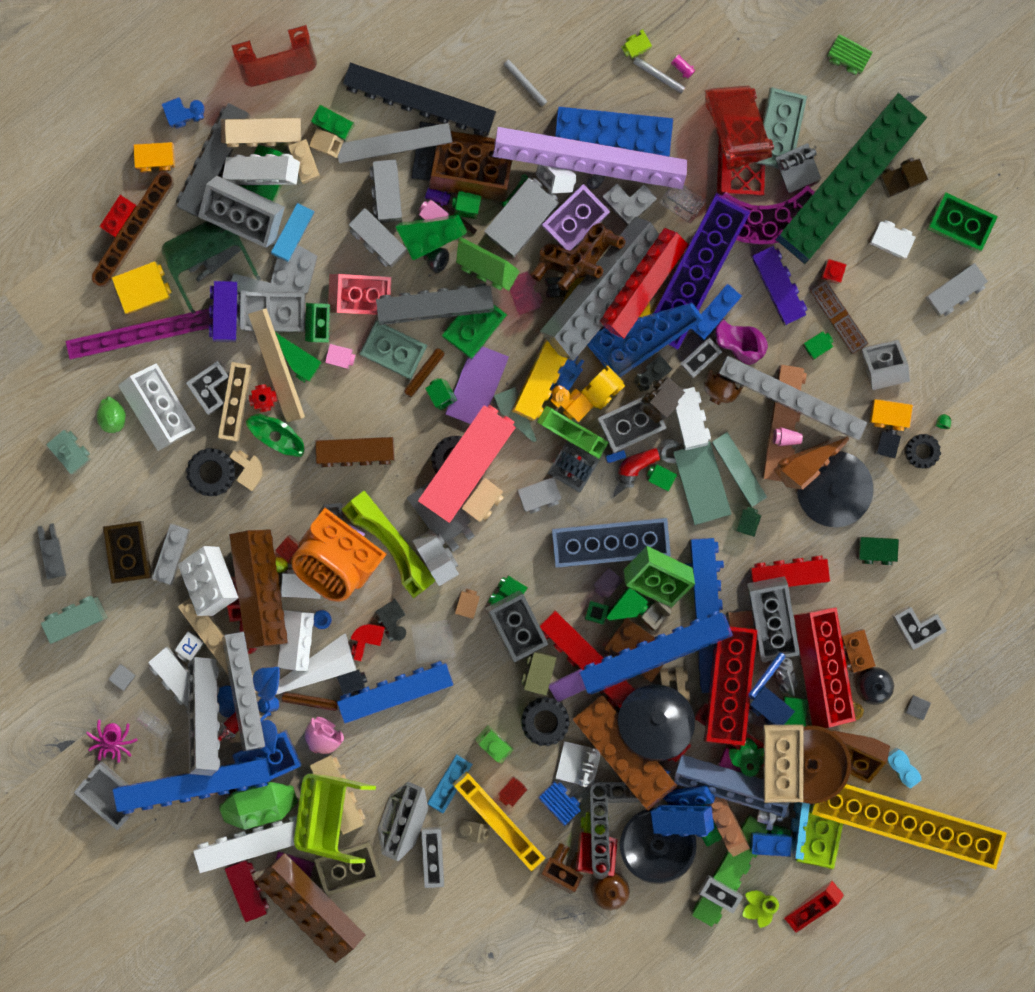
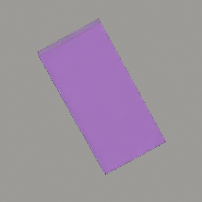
[549,669,586,702]

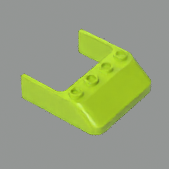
[294,774,376,863]

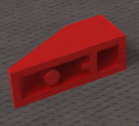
[784,881,844,933]

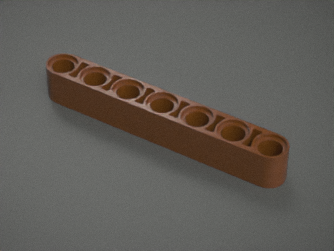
[92,172,174,287]

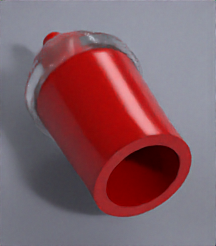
[218,711,239,741]

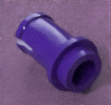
[425,187,451,206]

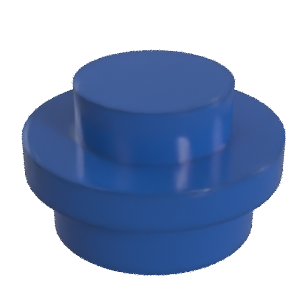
[313,610,332,629]

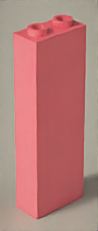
[418,404,516,523]

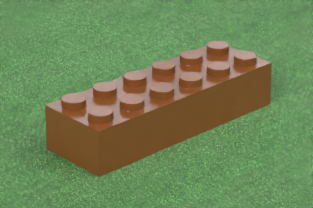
[573,695,677,810]

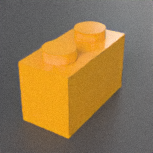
[134,142,175,173]
[869,399,913,431]

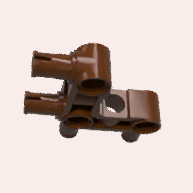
[530,223,625,291]

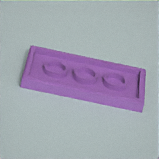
[446,347,509,424]

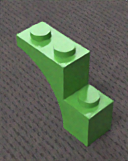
[537,405,609,459]

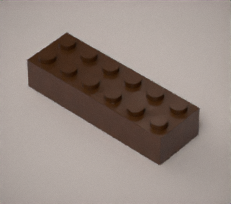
[229,529,288,649]
[254,853,366,963]

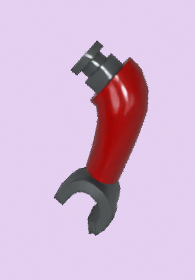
[618,439,680,488]

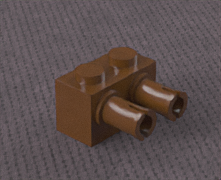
[537,843,584,894]

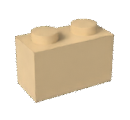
[288,139,321,184]
[462,478,504,522]

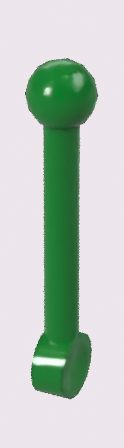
[501,174,528,208]

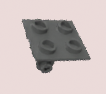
[775,143,821,193]

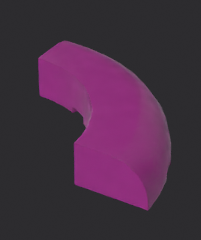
[723,185,815,244]

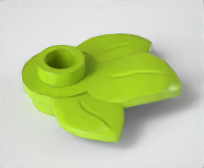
[742,890,779,928]

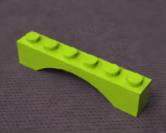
[341,491,436,599]

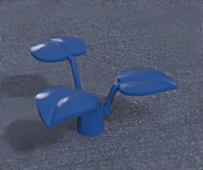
[217,667,280,754]

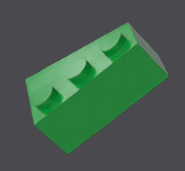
[395,215,467,261]

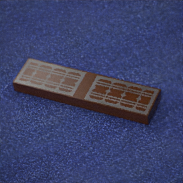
[810,280,869,354]

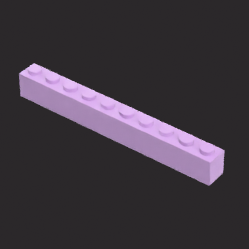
[493,127,687,189]

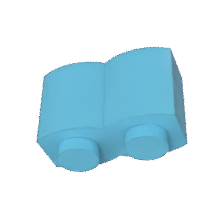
[887,748,922,788]

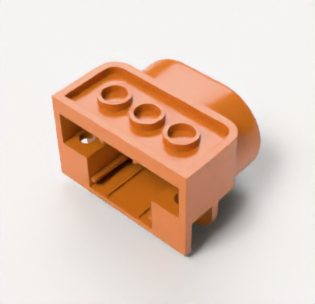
[291,508,386,602]

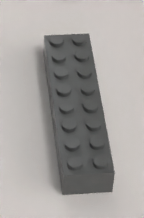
[540,217,659,361]

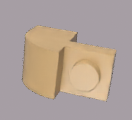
[229,450,264,491]

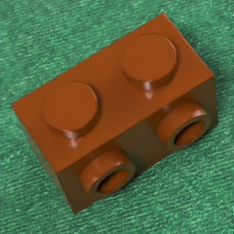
[841,629,876,673]

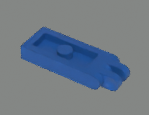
[549,356,584,400]
[663,785,715,806]

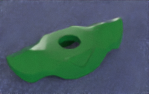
[246,414,305,457]

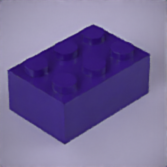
[209,281,237,343]

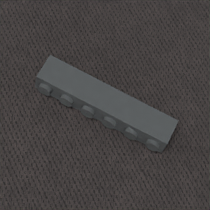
[176,103,250,218]
[376,284,494,325]

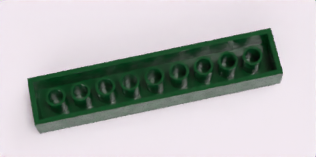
[775,93,928,264]

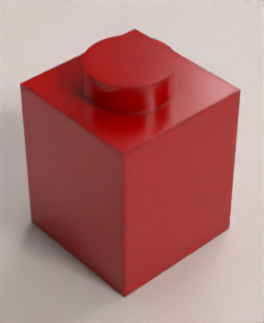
[820,259,847,284]

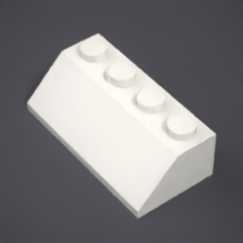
[118,363,196,451]

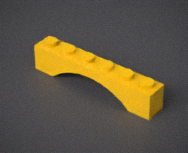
[452,771,545,871]

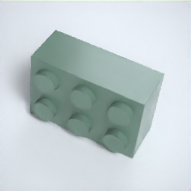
[41,596,108,644]

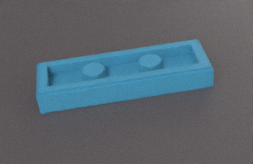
[271,203,315,262]
[427,754,473,813]

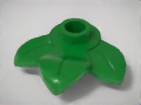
[729,738,764,777]

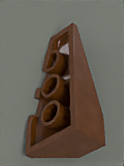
[831,730,890,783]

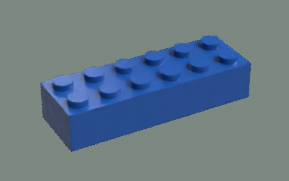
[555,107,673,157]

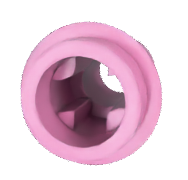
[773,427,803,446]

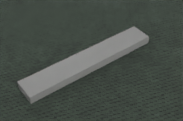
[338,123,452,164]

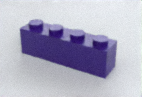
[751,246,808,326]

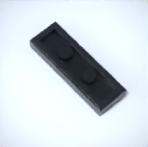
[411,121,439,181]

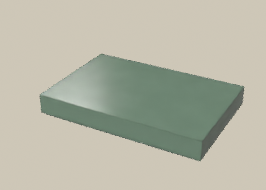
[359,320,428,380]

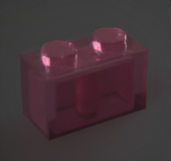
[509,271,543,316]

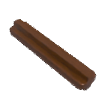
[404,348,445,397]
[281,692,338,711]

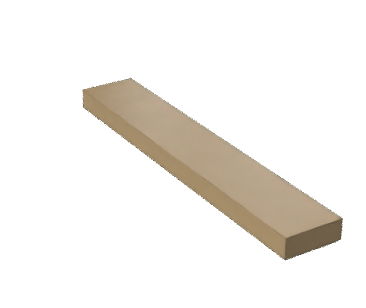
[248,308,305,422]

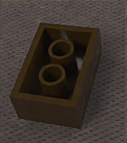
[103,521,152,584]

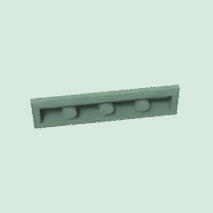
[711,432,767,507]

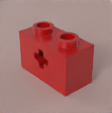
[99,195,137,237]

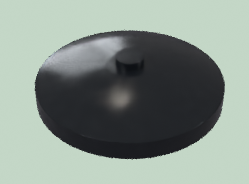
[796,451,874,527]
[617,684,695,761]
[620,807,697,884]

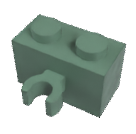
[46,430,91,474]

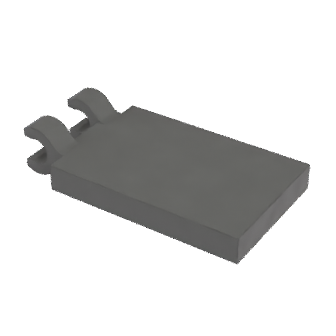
[407,479,475,552]

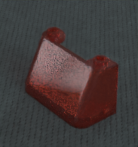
[704,85,774,170]

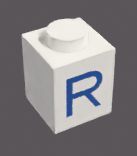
[175,631,204,662]

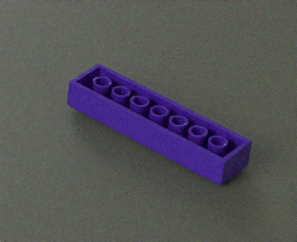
[653,193,750,349]

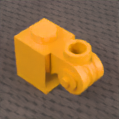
[550,385,594,422]

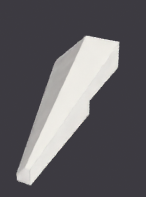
[276,634,357,694]

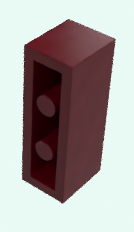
[224,859,270,923]

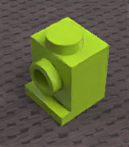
[621,29,652,59]

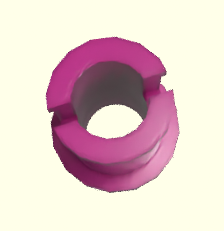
[671,55,696,79]

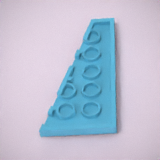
[790,802,810,860]

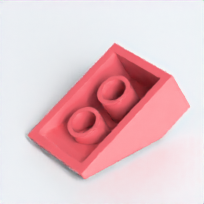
[328,274,391,315]

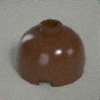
[704,370,744,405]
[592,872,630,911]

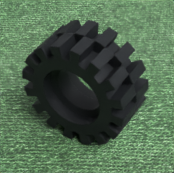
[905,434,941,469]

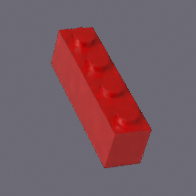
[750,555,830,587]

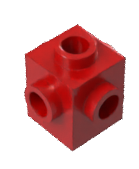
[249,384,277,413]

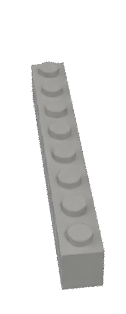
[718,356,867,441]

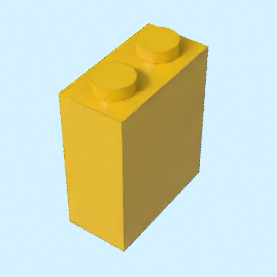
[112,261,172,315]

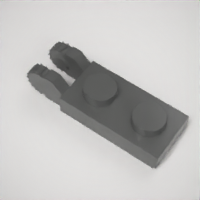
[188,235,241,282]
[37,523,67,579]

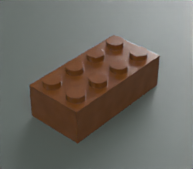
[315,437,395,468]

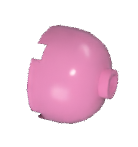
[305,717,344,754]

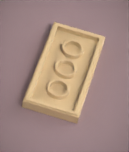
[764,725,803,803]

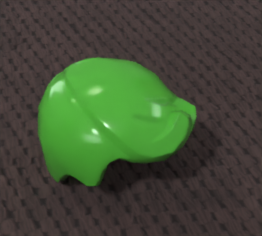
[96,396,126,433]

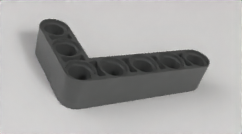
[590,782,640,879]

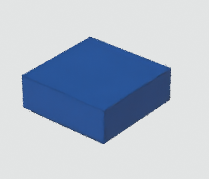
[605,450,626,463]

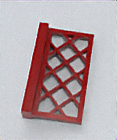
[717,115,765,196]

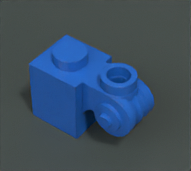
[162,97,205,129]

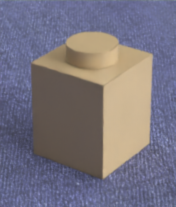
[309,129,344,158]

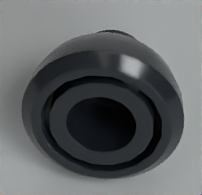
[424,247,449,274]

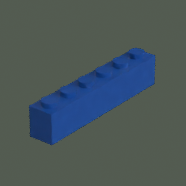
[337,661,454,724]

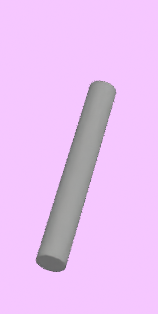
[633,57,685,94]
[503,59,548,107]

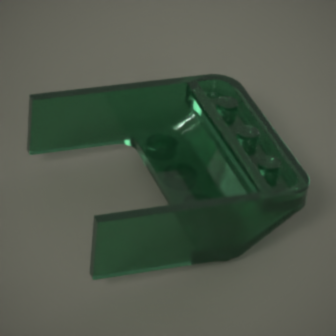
[161,221,261,314]

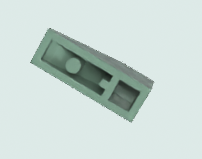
[492,387,537,442]

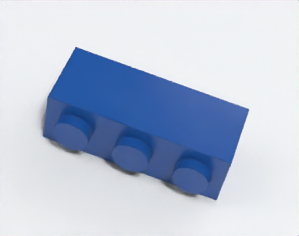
[690,284,742,341]
[651,805,714,837]

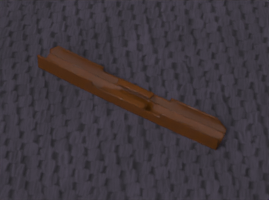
[435,202,477,234]

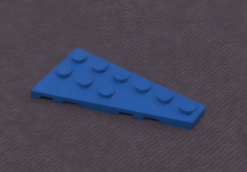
[587,303,704,378]

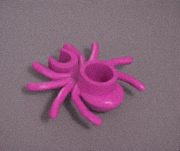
[86,719,138,763]

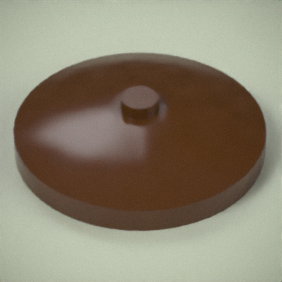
[803,726,851,804]

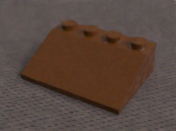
[429,131,513,202]

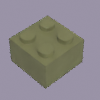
[521,651,556,695]

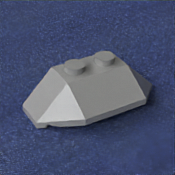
[378,782,428,861]

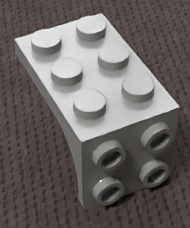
[237,291,305,332]

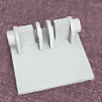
[556,741,601,787]

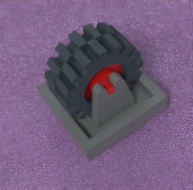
[548,441,600,493]

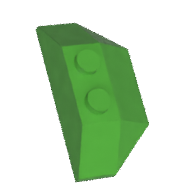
[219,782,298,830]

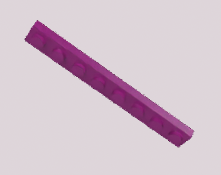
[65,308,213,360]

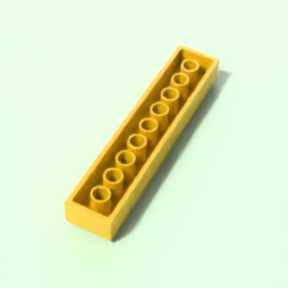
[809,784,1007,870]

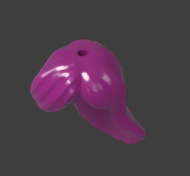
[715,319,768,365]

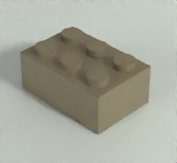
[314,840,382,896]

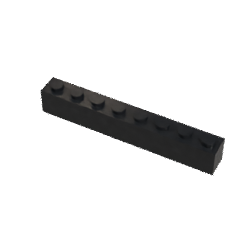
[343,62,496,137]

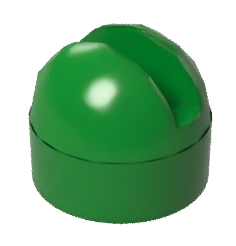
[935,414,952,430]

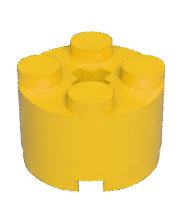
[581,365,625,410]

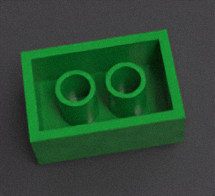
[926,192,998,253]

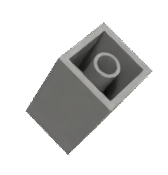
[484,178,559,259]

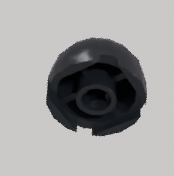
[856,667,895,705]

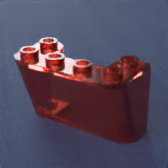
[231,25,317,87]

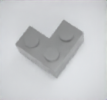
[602,184,657,226]
[186,361,229,415]
[412,529,459,586]
[892,606,947,650]

